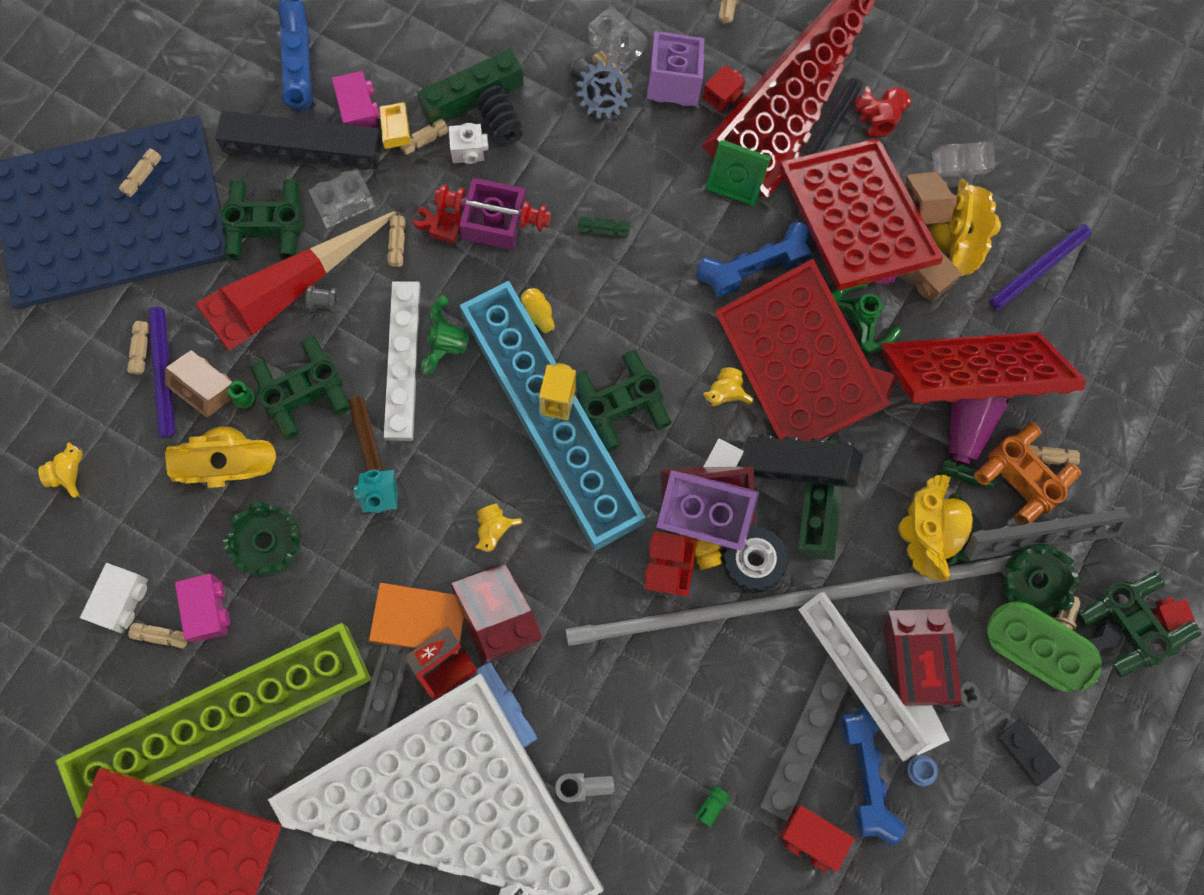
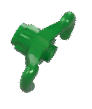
[831,283,901,354]
[420,295,469,376]

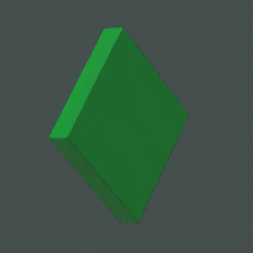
[705,140,771,206]

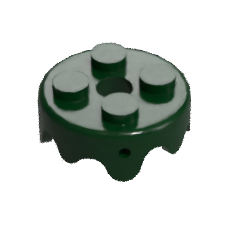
[223,502,301,577]
[1001,544,1080,615]

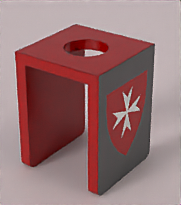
[405,627,478,701]

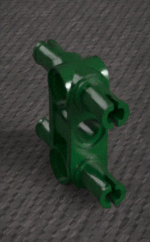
[220,179,304,260]
[250,336,351,440]
[576,349,672,452]
[1077,571,1202,678]

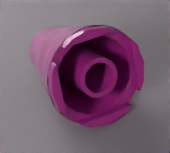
[949,396,1009,465]

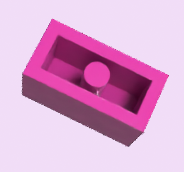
[332,71,380,128]
[175,574,230,643]

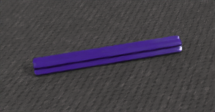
[989,224,1092,311]
[148,307,176,438]

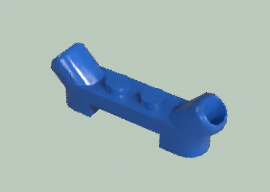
[277,0,314,112]
[696,222,813,297]
[841,704,906,846]

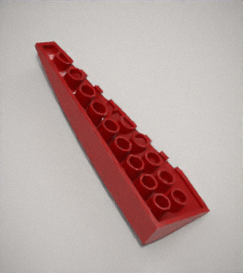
[701,0,875,199]

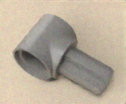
[555,773,614,802]

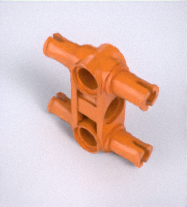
[974,422,1081,525]

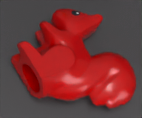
[854,87,911,136]

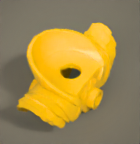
[928,179,1001,277]
[165,426,276,488]
[898,475,973,581]

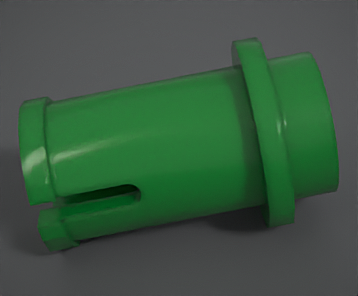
[228,381,255,409]
[695,785,730,827]

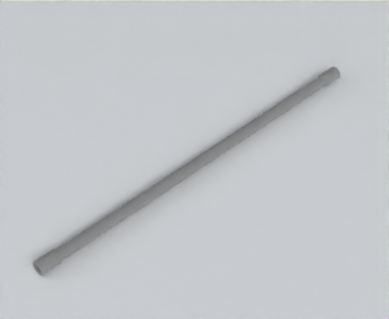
[566,556,1011,646]

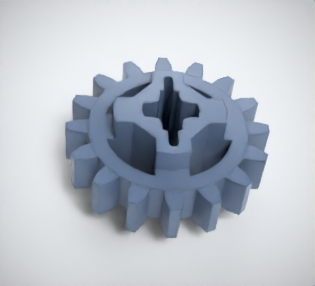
[575,60,632,119]

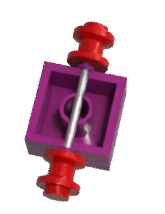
[434,178,551,250]

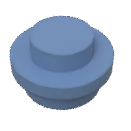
[907,755,938,786]

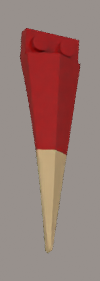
[195,212,396,351]

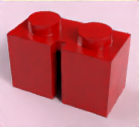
[644,531,697,596]
[779,805,855,873]

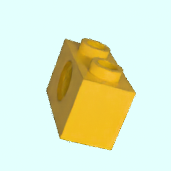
[539,363,576,421]

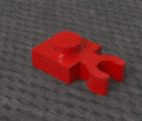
[413,207,462,244]

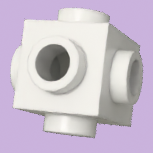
[449,123,488,164]

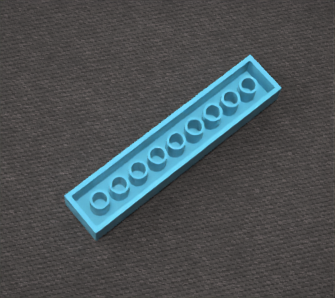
[460,281,645,551]

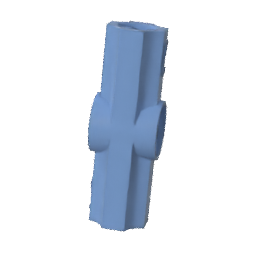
[470,662,538,748]

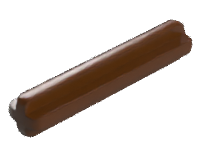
[349,396,383,472]

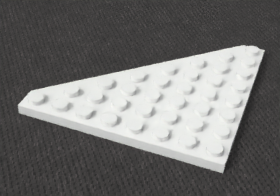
[268,674,603,895]

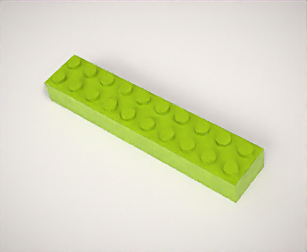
[56,623,371,818]

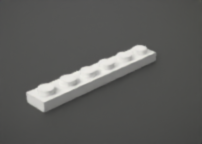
[384,282,421,441]
[798,592,930,761]

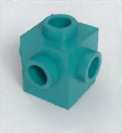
[354,470,398,513]

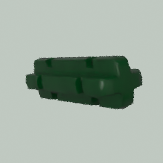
[578,216,630,237]
[940,458,996,490]

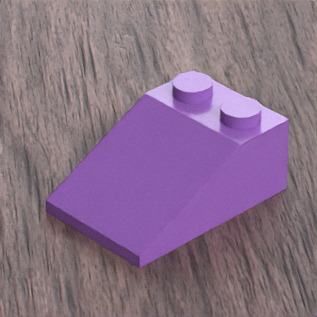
[647,31,704,106]
[656,470,759,551]

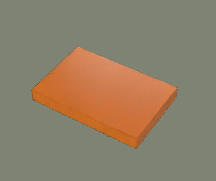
[369,583,464,656]

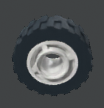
[723,527,788,593]

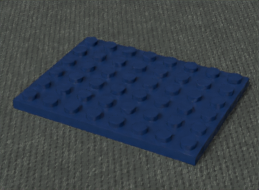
[0,115,227,310]

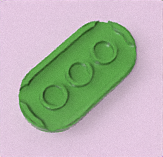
[987,602,1101,692]

